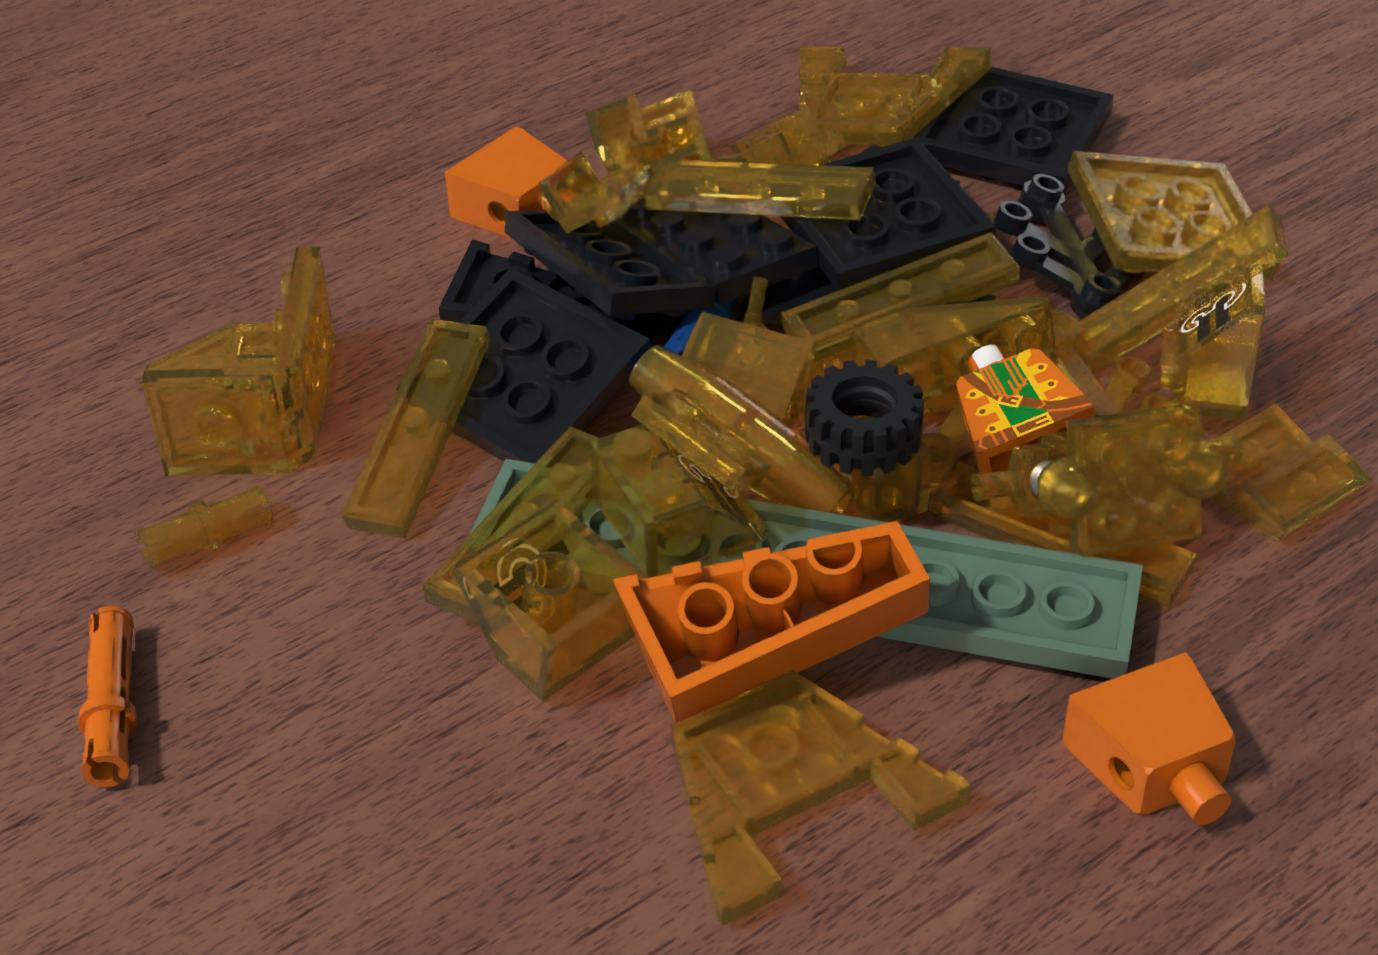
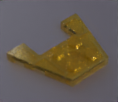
[799,46,992,147]
[671,670,971,926]

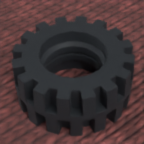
[805,360,924,476]

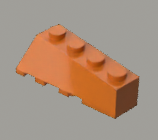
[612,521,930,728]

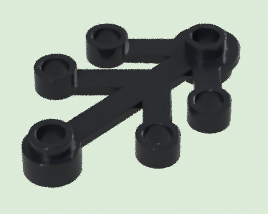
[993,174,1152,324]

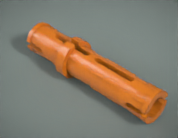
[78,606,137,788]

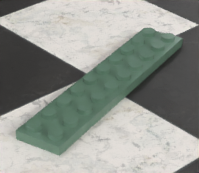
[464,459,1143,679]

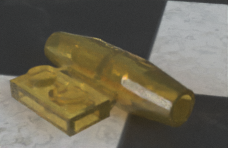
[629,345,856,515]

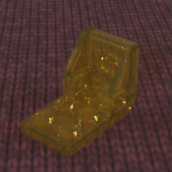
[141,246,336,476]

